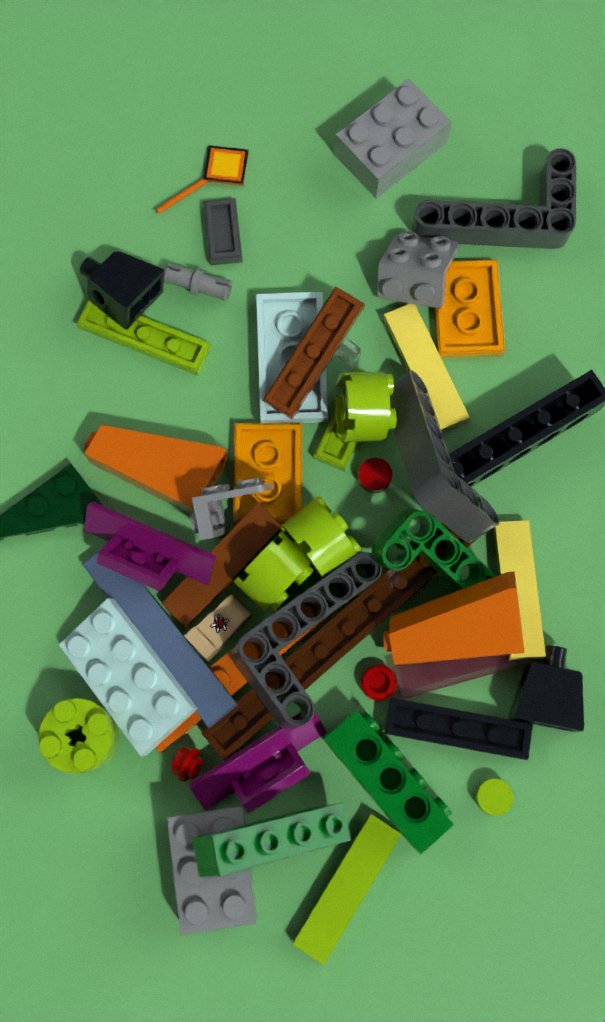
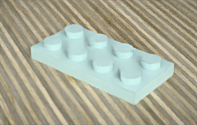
[256,292,328,423]
[59,598,198,756]

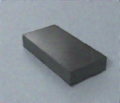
[204,198,243,265]

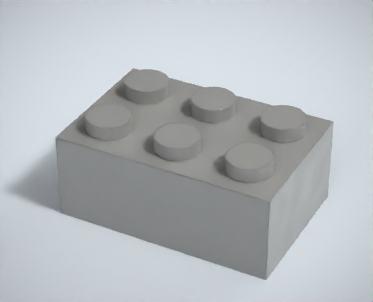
[334,78,452,199]
[167,806,258,935]

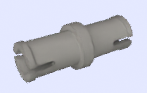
[164,262,233,301]

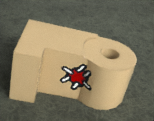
[184,594,253,662]

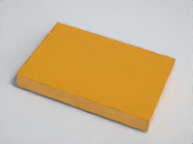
[434,260,505,358]
[233,423,302,525]

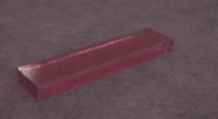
[392,654,538,700]

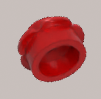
[171,747,203,782]

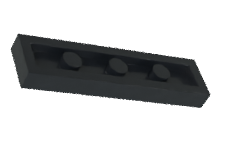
[384,698,533,760]

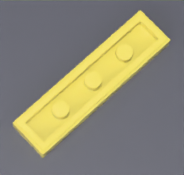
[383,304,470,432]
[493,520,546,661]

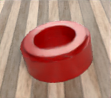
[358,457,392,493]
[361,665,397,701]

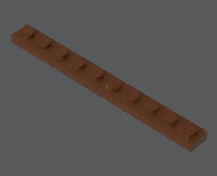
[201,523,481,761]

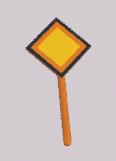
[156,145,249,214]

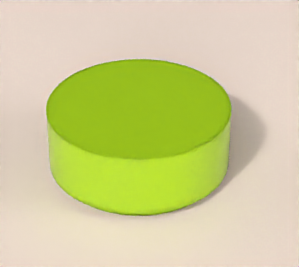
[476,779,514,816]

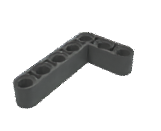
[412,148,576,249]
[390,370,499,543]
[232,552,382,730]

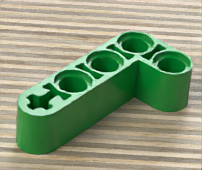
[371,509,496,591]

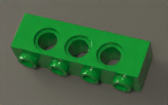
[323,710,454,855]
[192,803,351,877]

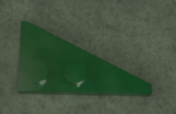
[0,464,103,541]

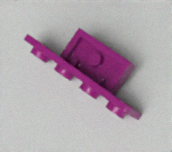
[84,502,215,592]
[189,712,327,814]

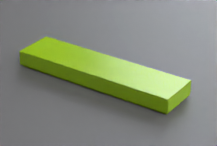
[76,299,212,376]
[292,814,402,965]

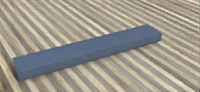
[82,551,238,728]

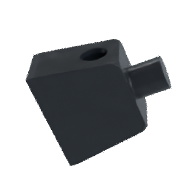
[80,251,164,330]
[508,645,584,733]

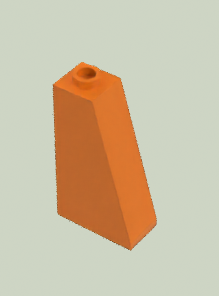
[84,425,229,514]
[383,571,525,665]

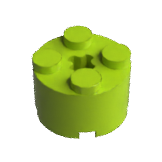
[335,372,397,442]
[281,496,362,580]
[233,531,314,612]
[39,698,119,774]

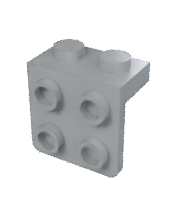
[378,232,459,309]
[190,477,273,541]

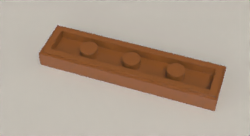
[263,286,365,420]
[161,503,282,628]

